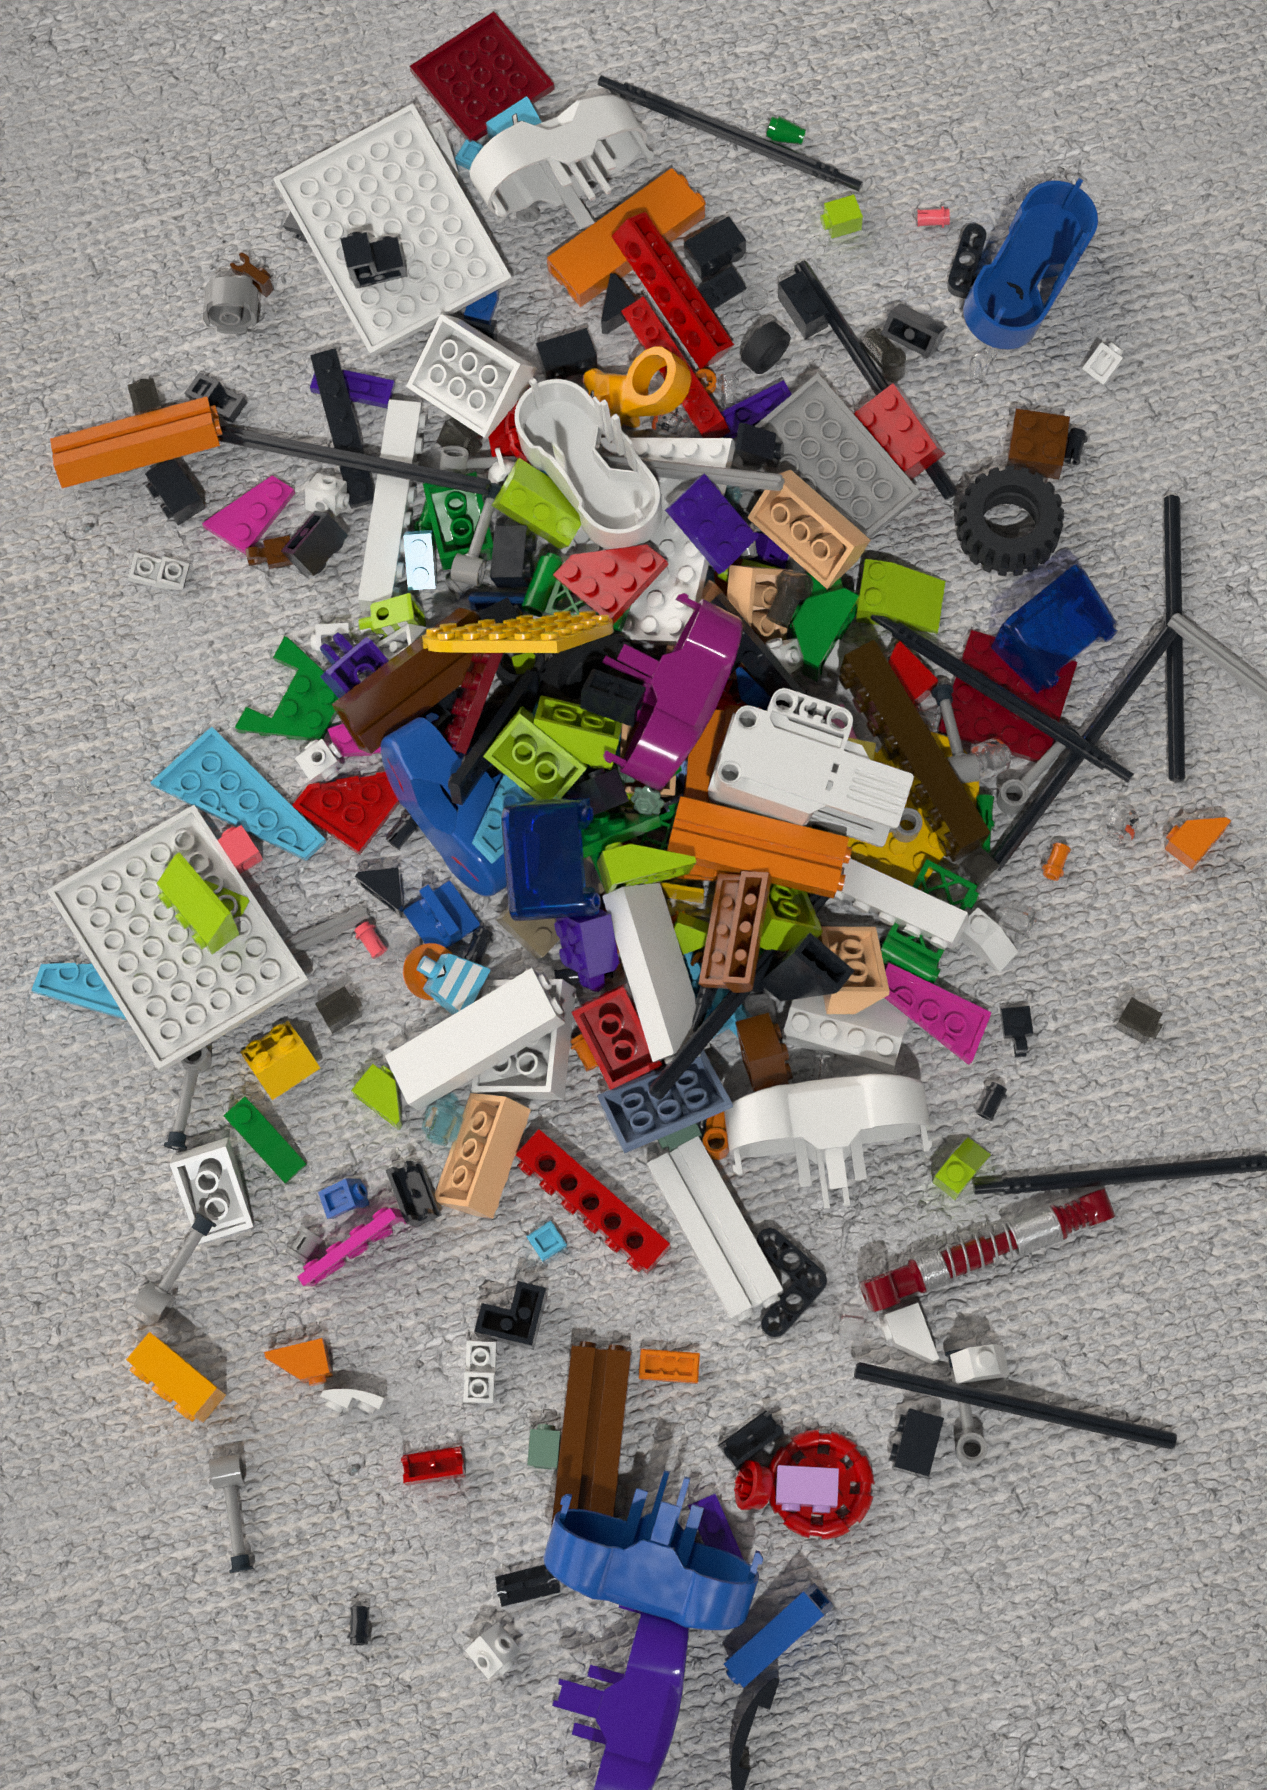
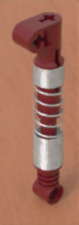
[859,1188,1116,1312]

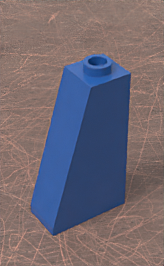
[724,1583,834,1688]

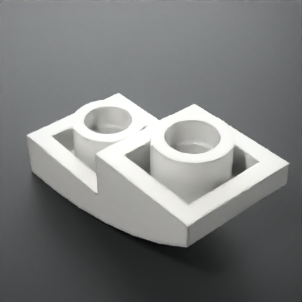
[127,552,189,590]
[463,1340,497,1403]
[320,1389,387,1414]

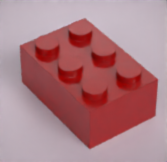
[853,383,946,480]
[571,983,665,1090]

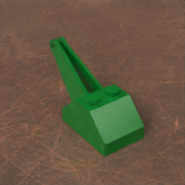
[790,572,859,682]

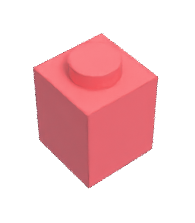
[218,825,263,874]

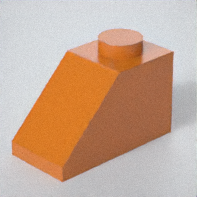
[1165,817,1231,870]
[264,1338,333,1386]

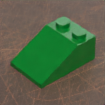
[423,472,493,571]

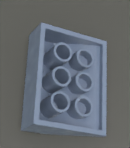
[597,1050,733,1154]

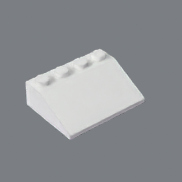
[406,314,537,438]
[471,979,576,1100]
[782,995,908,1073]

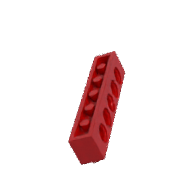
[611,212,734,369]
[621,296,730,438]
[516,1129,671,1275]

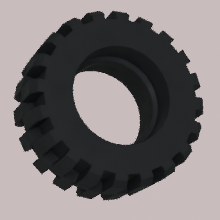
[956,466,1064,576]
[539,632,648,705]

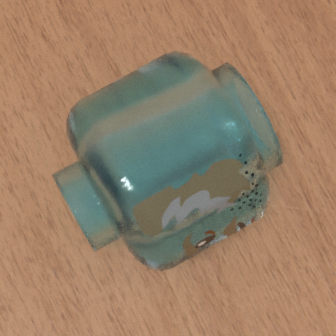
[421,1101,463,1146]

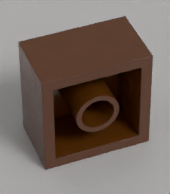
[1006,408,1070,480]
[735,1013,793,1093]

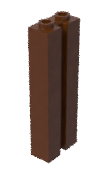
[332,607,480,754]
[551,1341,632,1527]

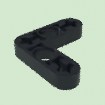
[947,224,1024,300]
[757,1228,827,1339]

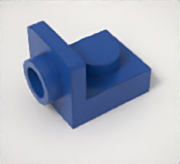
[464,290,499,325]
[318,1178,369,1219]

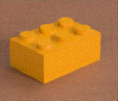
[126,1332,226,1423]

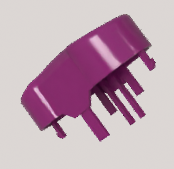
[602,593,743,790]

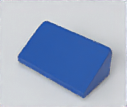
[469,592,526,612]
[736,667,777,711]

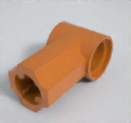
[703,1111,729,1160]

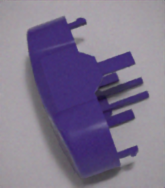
[552,1605,690,1790]

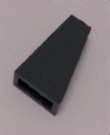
[759,933,855,1002]

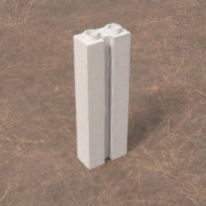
[602,883,710,1064]
[385,968,565,1111]
[647,1136,783,1323]

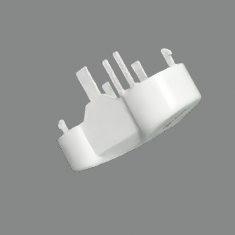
[470,95,654,229]
[515,378,662,549]
[724,1074,932,1209]

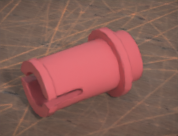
[918,206,950,228]
[354,921,388,959]

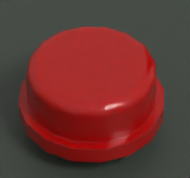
[734,1460,773,1511]

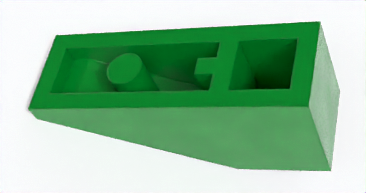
[223,1096,307,1184]

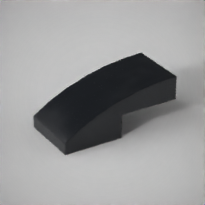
[184,372,248,423]

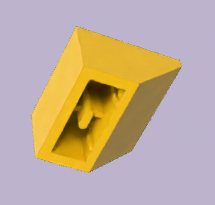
[240,1020,320,1101]

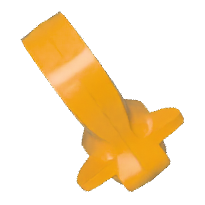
[583,346,691,428]

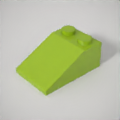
[856,559,946,634]
[533,695,622,770]
[597,842,696,894]

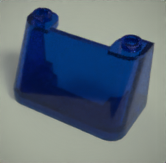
[991,564,1118,694]
[501,798,600,921]

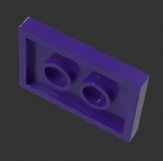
[665,473,758,574]

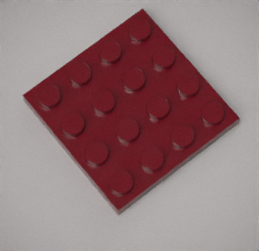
[409,11,555,142]
[938,630,1078,763]
[442,653,503,754]

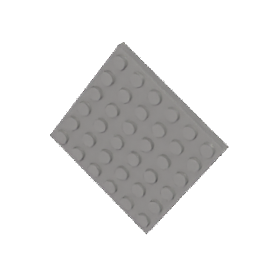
[724,373,922,602]

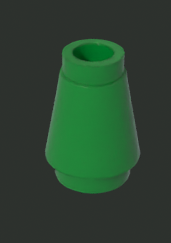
[766,116,806,145]

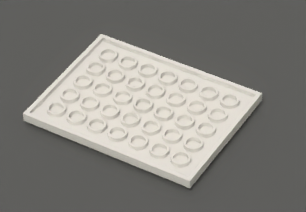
[273,104,513,357]
[555,438,736,646]
[47,805,309,1073]

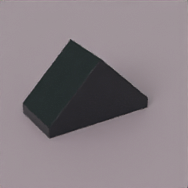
[601,273,636,334]
[355,867,404,917]

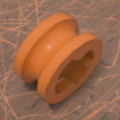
[695,369,716,395]

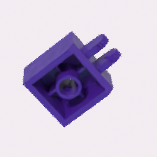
[320,632,389,698]
[554,902,619,992]

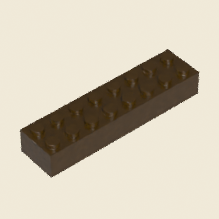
[838,640,991,862]

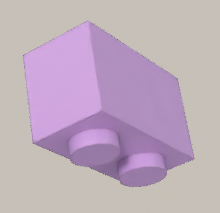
[776,1465,839,1513]

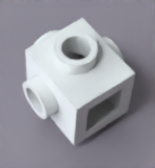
[305,473,349,518]
[765,638,803,676]
[295,739,344,783]
[465,1622,521,1679]

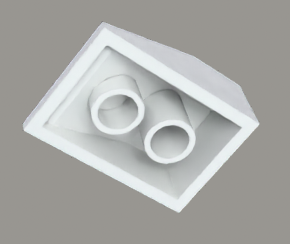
[170,1137,254,1244]

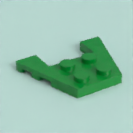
[235,636,339,741]

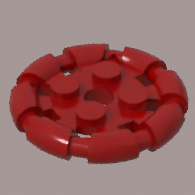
[768,1430,875,1540]

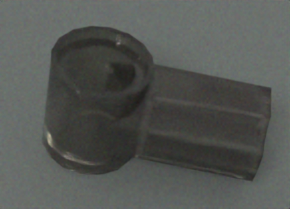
[860,328,906,382]
[766,570,813,628]

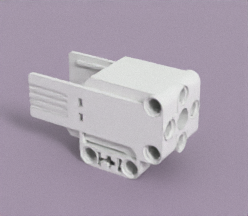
[708,688,914,847]

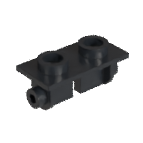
[495,1564,561,1607]

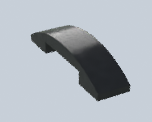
[730,1678,780,1790]

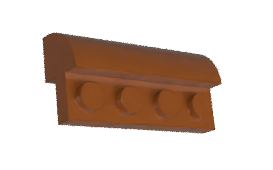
[699,871,772,993]

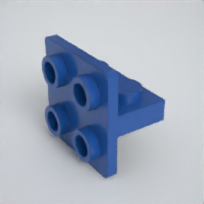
[404,881,480,948]

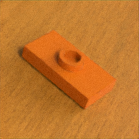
[639,1349,700,1384]

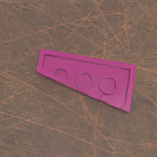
[885,963,992,1065]
[297,1207,406,1287]

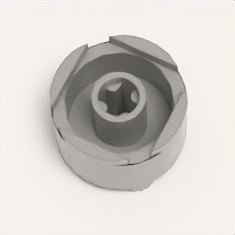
[203,275,259,334]

